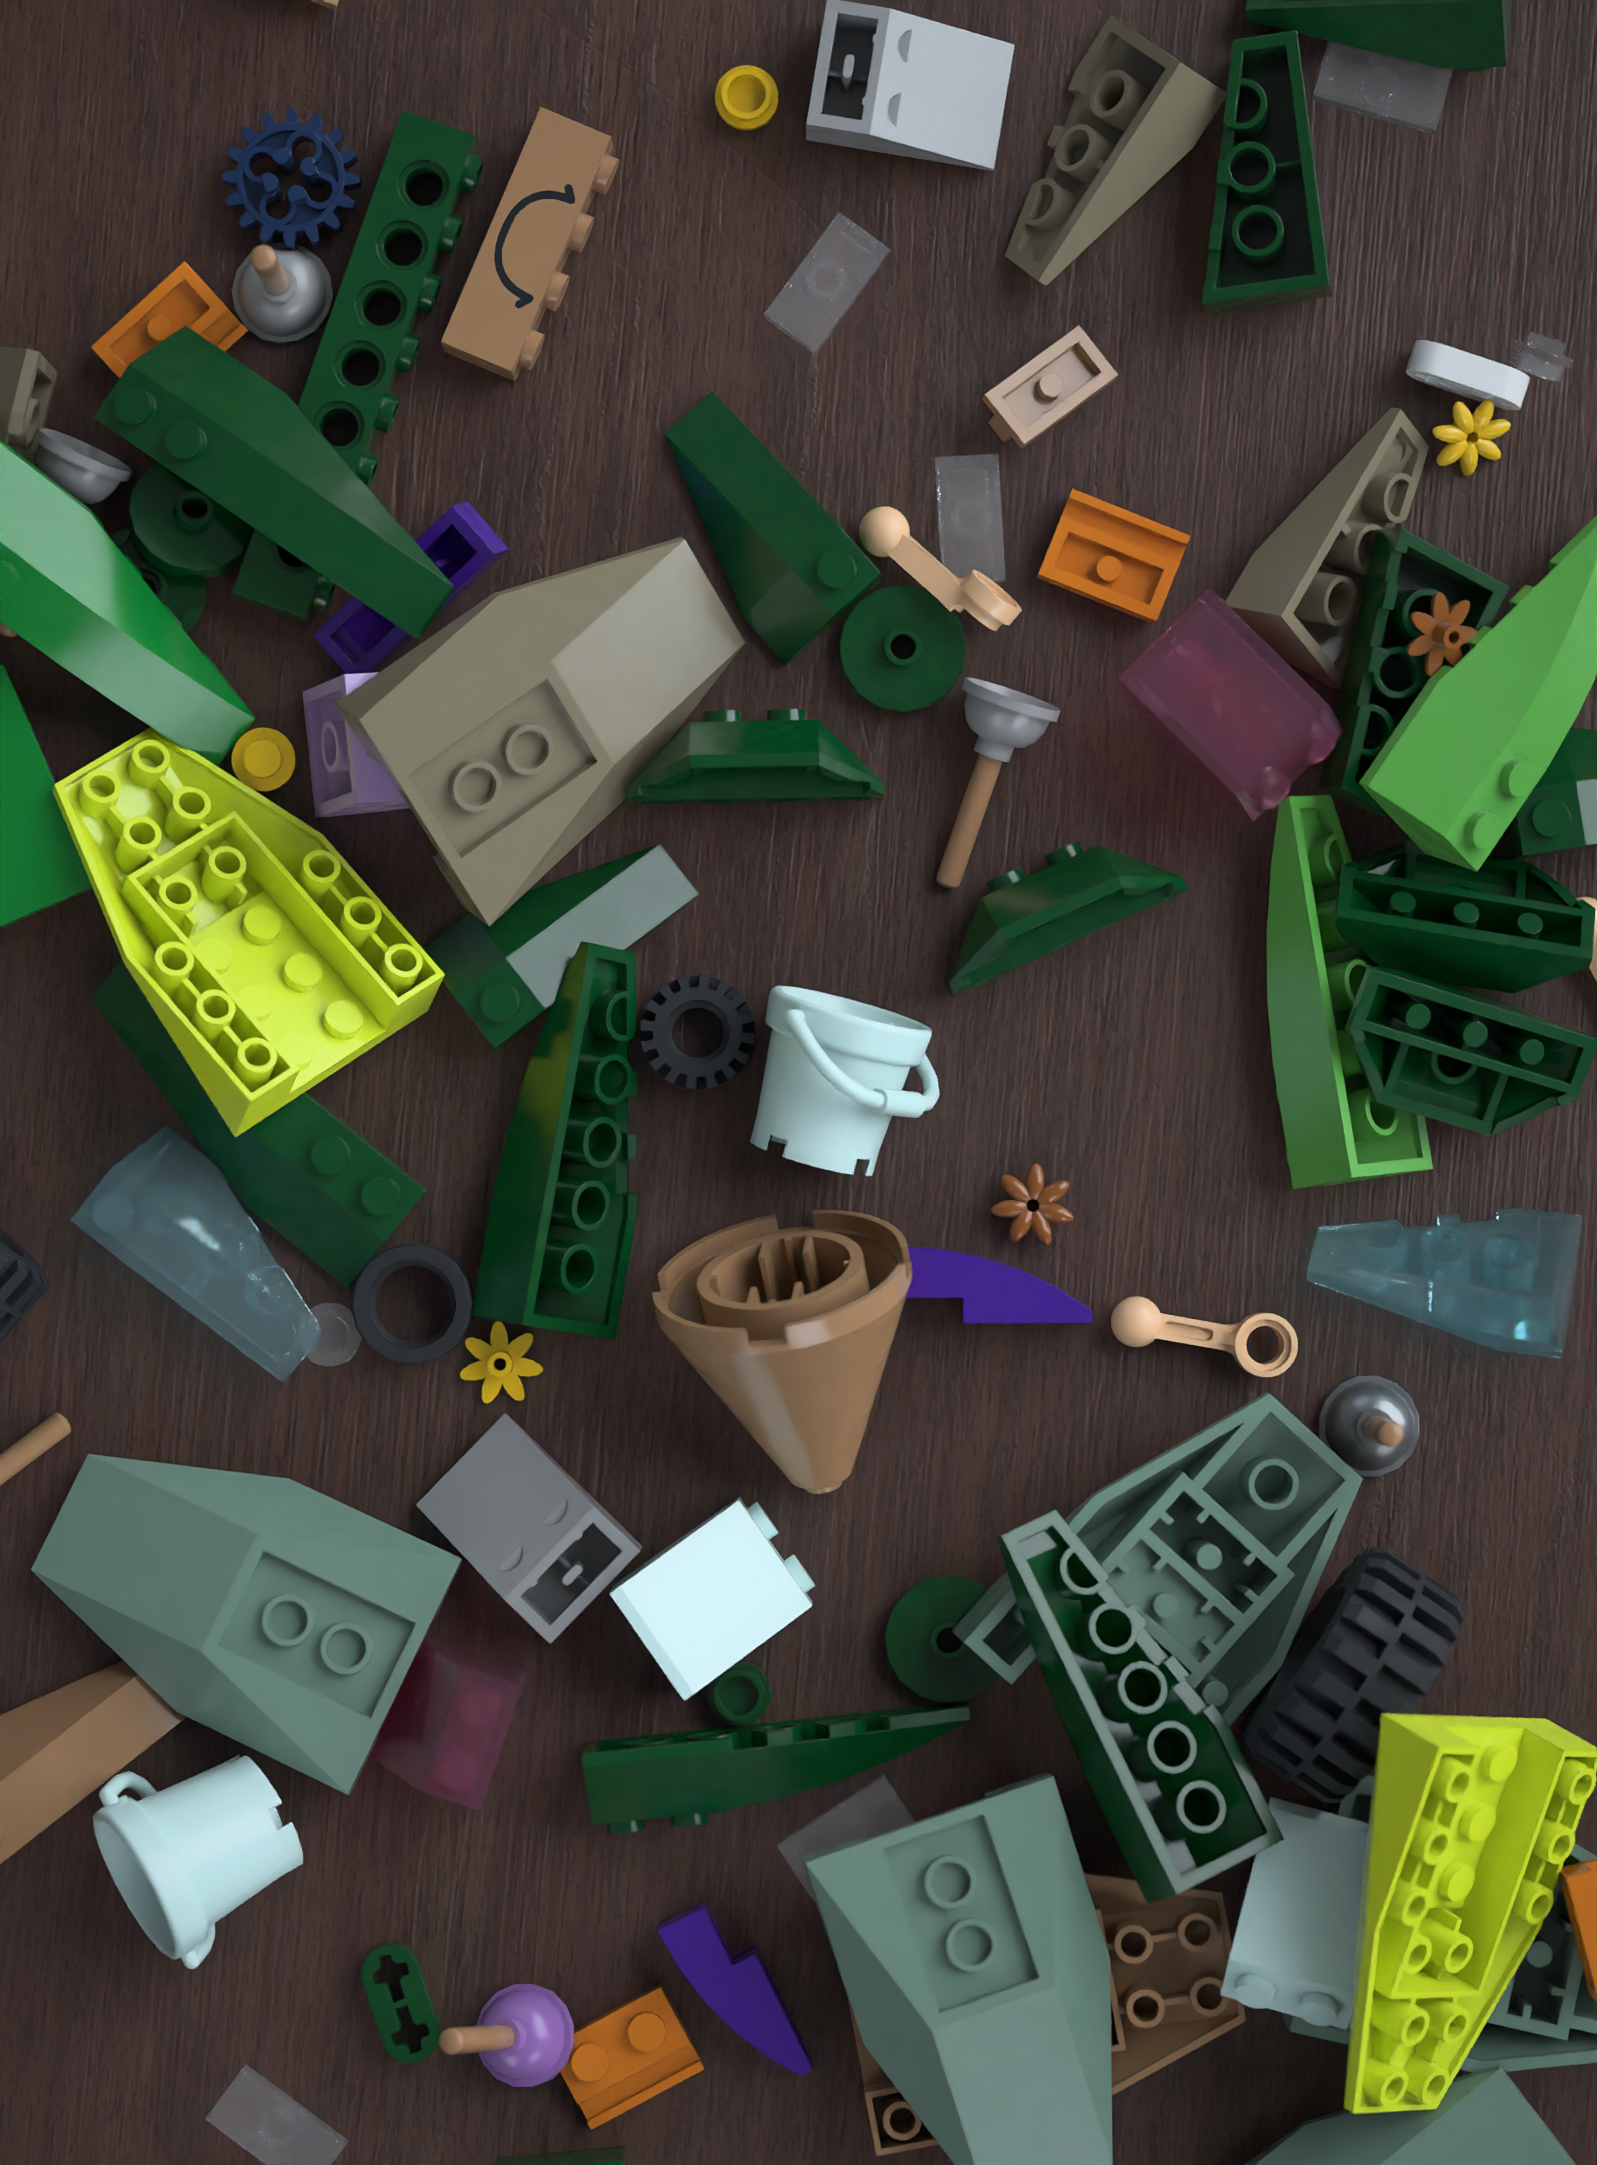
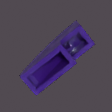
[312,502,509,674]
[906,1247,1092,1323]
[657,1899,813,2076]

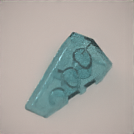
[71,1126,324,1383]
[1307,1208,1582,1359]

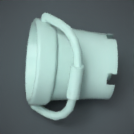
[750,986,940,1176]
[93,1755,303,1969]

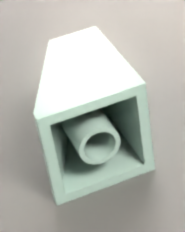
[609,1497,815,1701]
[1220,1797,1369,2030]

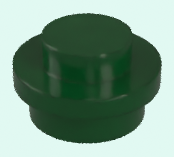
[707,1661,771,1726]

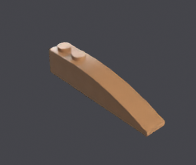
[0,1660,187,1864]

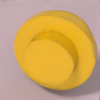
[715,65,778,130]
[232,728,296,792]

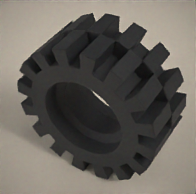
[640,974,756,1091]

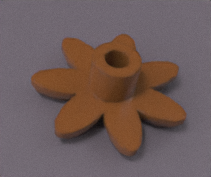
[1406,592,1478,676]
[991,1163,1074,1246]

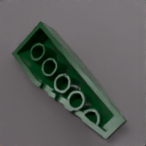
[94,326,455,641]
[471,942,637,1340]
[90,958,428,1288]
[997,1510,1284,1905]
[581,1701,970,1834]

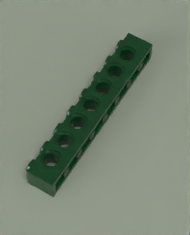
[232,111,485,625]

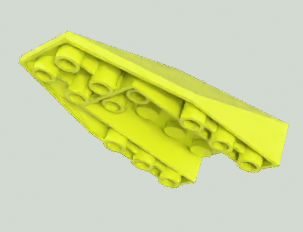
[52,727,445,1138]
[1344,1714,1597,2114]

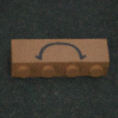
[441,107,619,381]

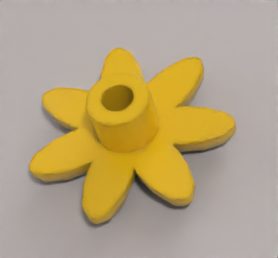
[1432,398,1511,476]
[460,1321,543,1404]

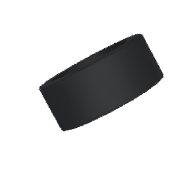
[351,1243,474,1365]

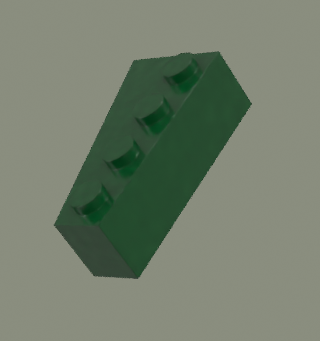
[1202,30,1332,315]

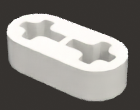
[1406,340,1530,410]

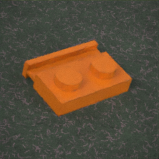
[91,261,248,379]
[1037,489,1191,625]
[560,1984,705,2130]

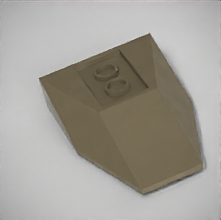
[335,537,745,926]

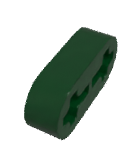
[361,1940,441,2064]

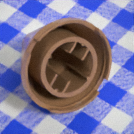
[652,1210,913,1494]

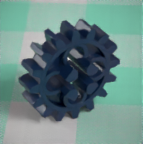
[221,109,362,251]

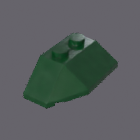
[627,709,884,805]
[947,841,1188,997]
[1335,842,1596,994]
[1345,966,1597,1136]

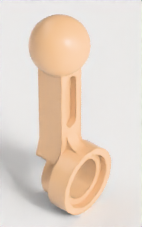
[859,506,1022,631]
[1111,1296,1298,1377]

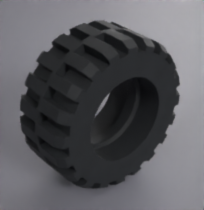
[1241,1547,1465,1803]

